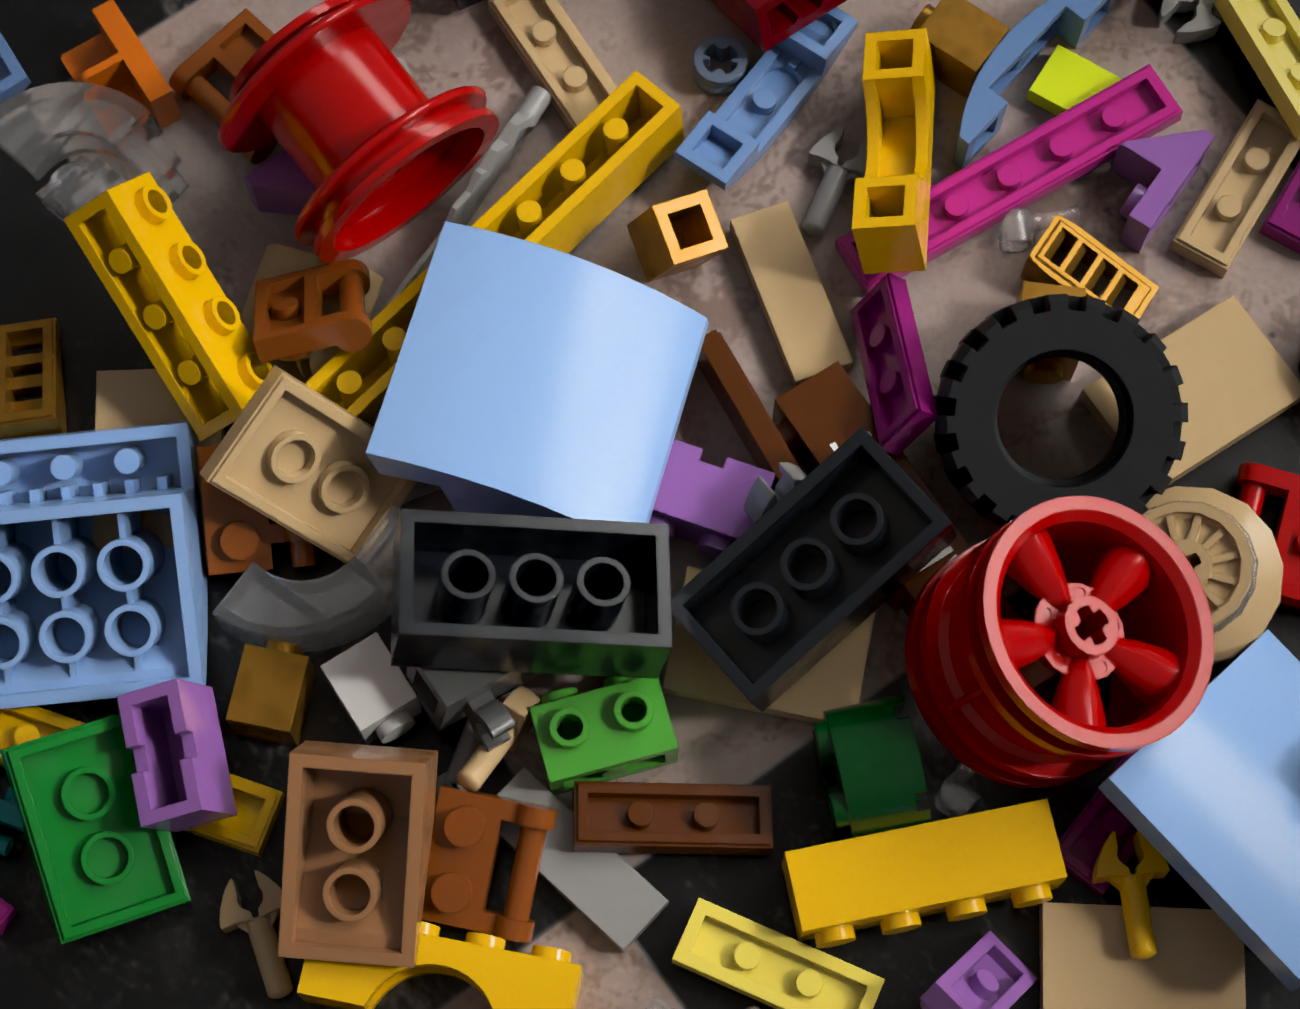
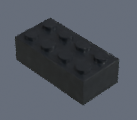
[671,427,957,712]
[391,508,672,679]

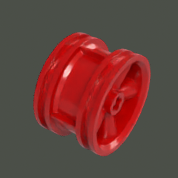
[905,496,1215,788]

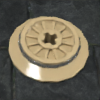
[1142,486,1284,664]

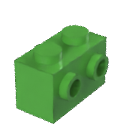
[529,676,678,796]

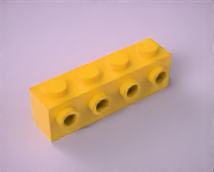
[63,171,273,441]
[781,798,1067,948]

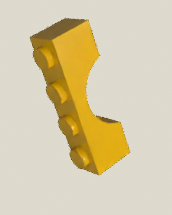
[852,28,936,274]
[297,921,583,1009]

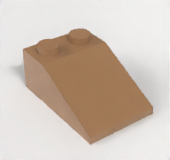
[278,740,438,968]

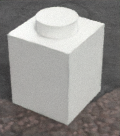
[320,632,422,745]

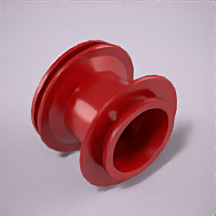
[218,0,499,264]

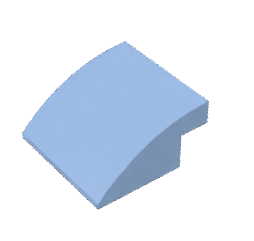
[365,221,709,523]
[0,421,208,709]
[1098,629,1300,991]

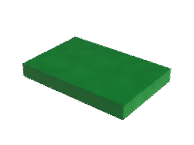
[0,713,191,945]

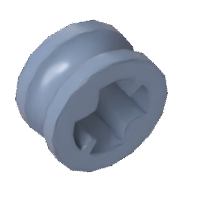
[693,35,748,97]

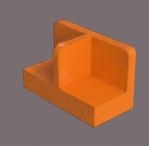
[61,0,182,151]

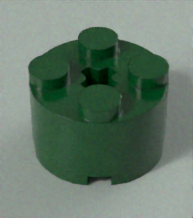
[812,694,931,838]

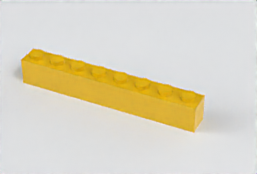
[305,70,684,427]

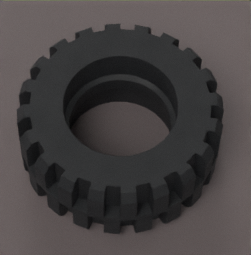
[933,294,1188,527]

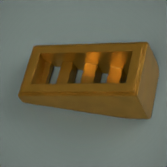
[1020,214,1159,319]
[0,317,67,439]

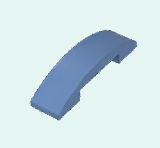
[953,0,1116,169]
[674,7,858,190]

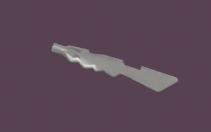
[383,85,552,309]

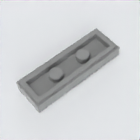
[497,767,669,953]

